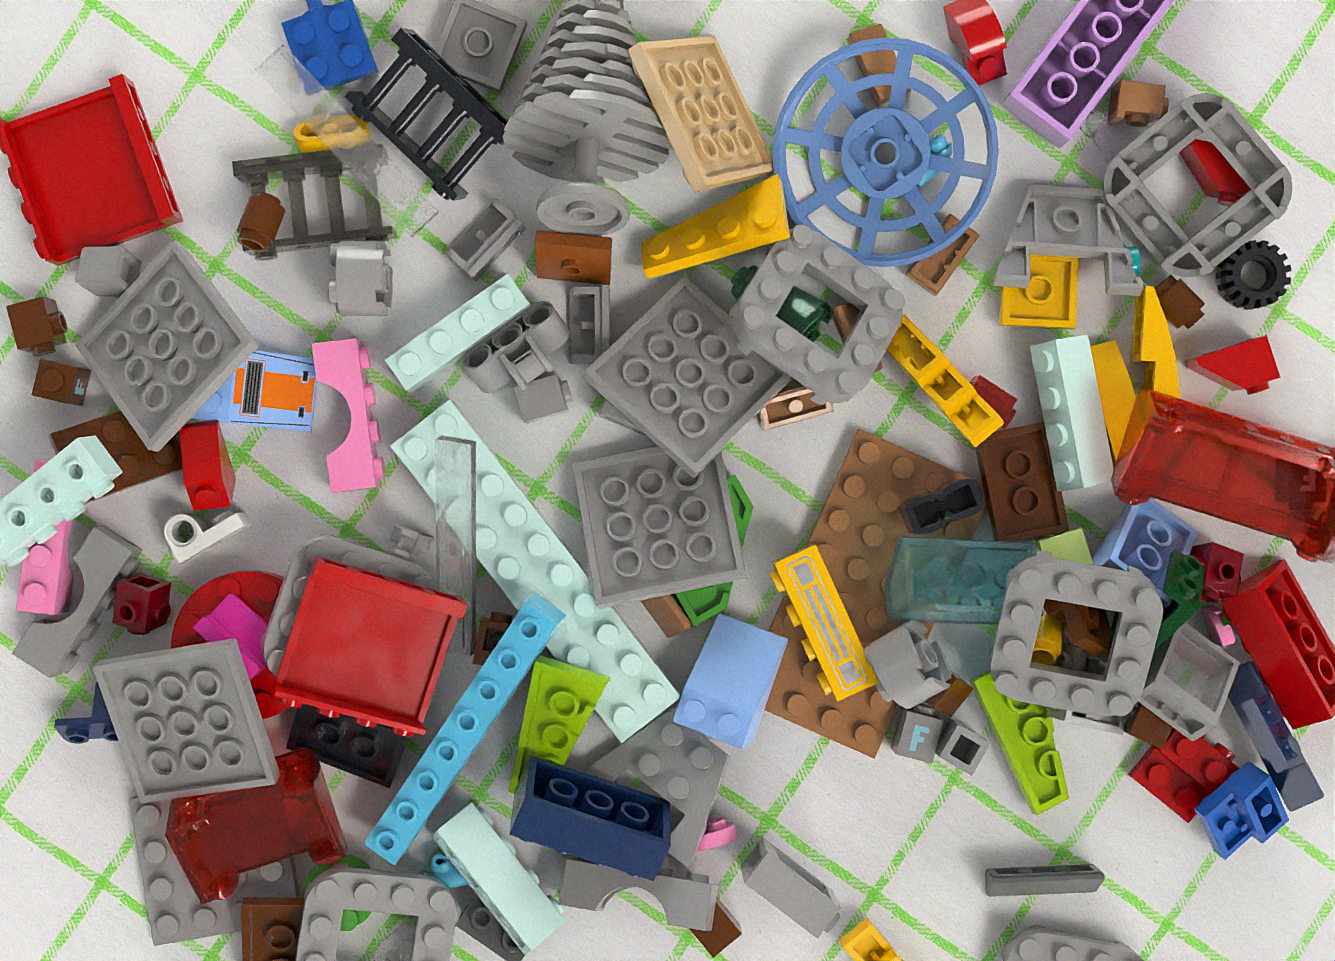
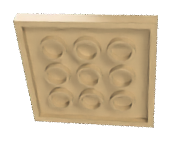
[627,36,774,192]

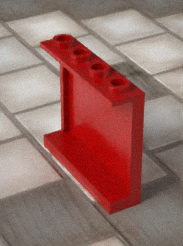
[0,74,183,266]
[272,555,467,737]

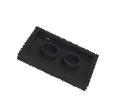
[286,703,408,789]

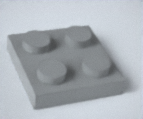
[435,0,527,93]

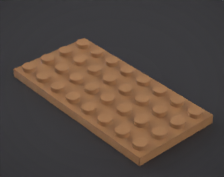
[764,429,987,759]

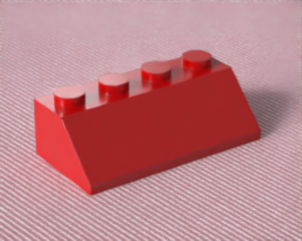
[1220,559,1335,730]

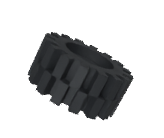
[1216,240,1292,310]

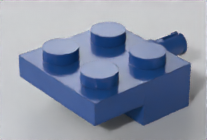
[281,0,379,97]
[1194,761,1289,860]

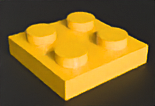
[999,252,1079,330]

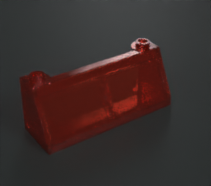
[1111,387,1335,564]

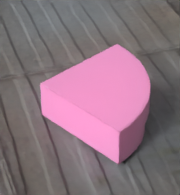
[1200,604,1236,646]

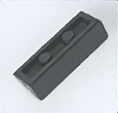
[985,864,1104,897]

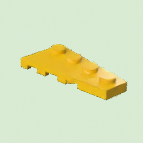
[641,174,790,279]

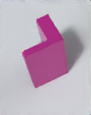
[193,593,268,680]

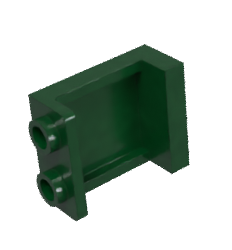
[1108,549,1205,650]

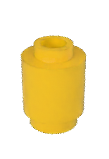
[1031,608,1063,665]

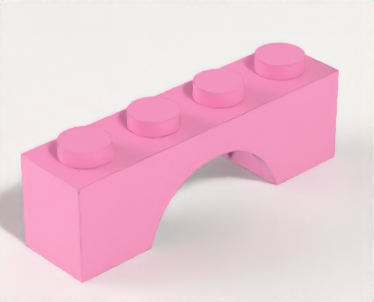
[312,338,386,493]
[16,460,74,615]

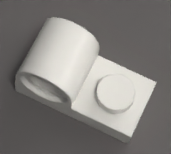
[164,510,252,564]

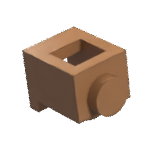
[1107,80,1169,127]

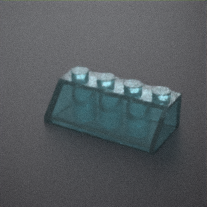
[885,536,1044,625]

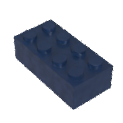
[509,755,671,881]

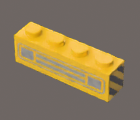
[769,543,878,702]

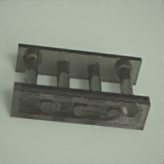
[232,144,398,261]

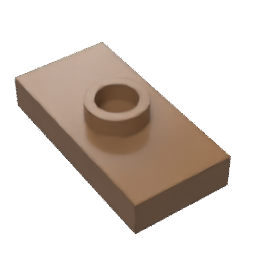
[905,213,980,296]

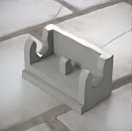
[445,199,525,282]
[569,286,610,364]

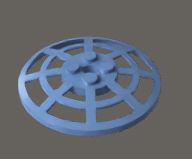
[772,37,999,267]

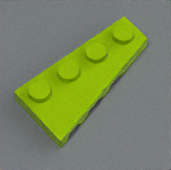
[508,655,611,794]
[969,670,1069,815]

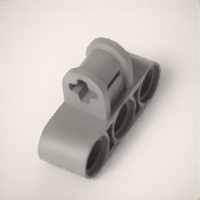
[462,301,570,393]

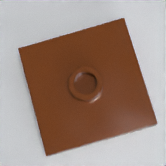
[535,230,612,285]

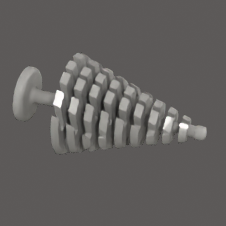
[503,0,671,236]

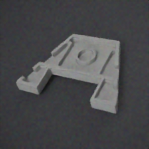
[993,184,1144,296]
[582,710,730,869]

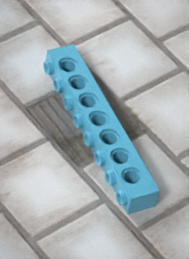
[364,593,566,865]

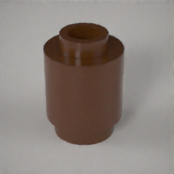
[237,192,286,252]
[1155,274,1205,329]

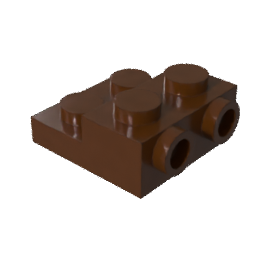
[1043,599,1111,663]

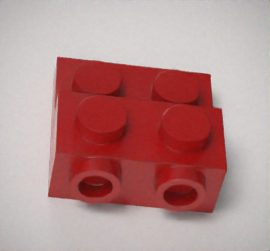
[1128,727,1240,823]

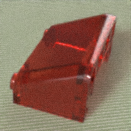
[165,748,347,905]

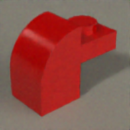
[943,0,1007,86]

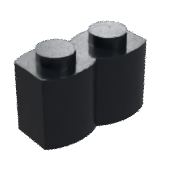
[898,479,985,534]

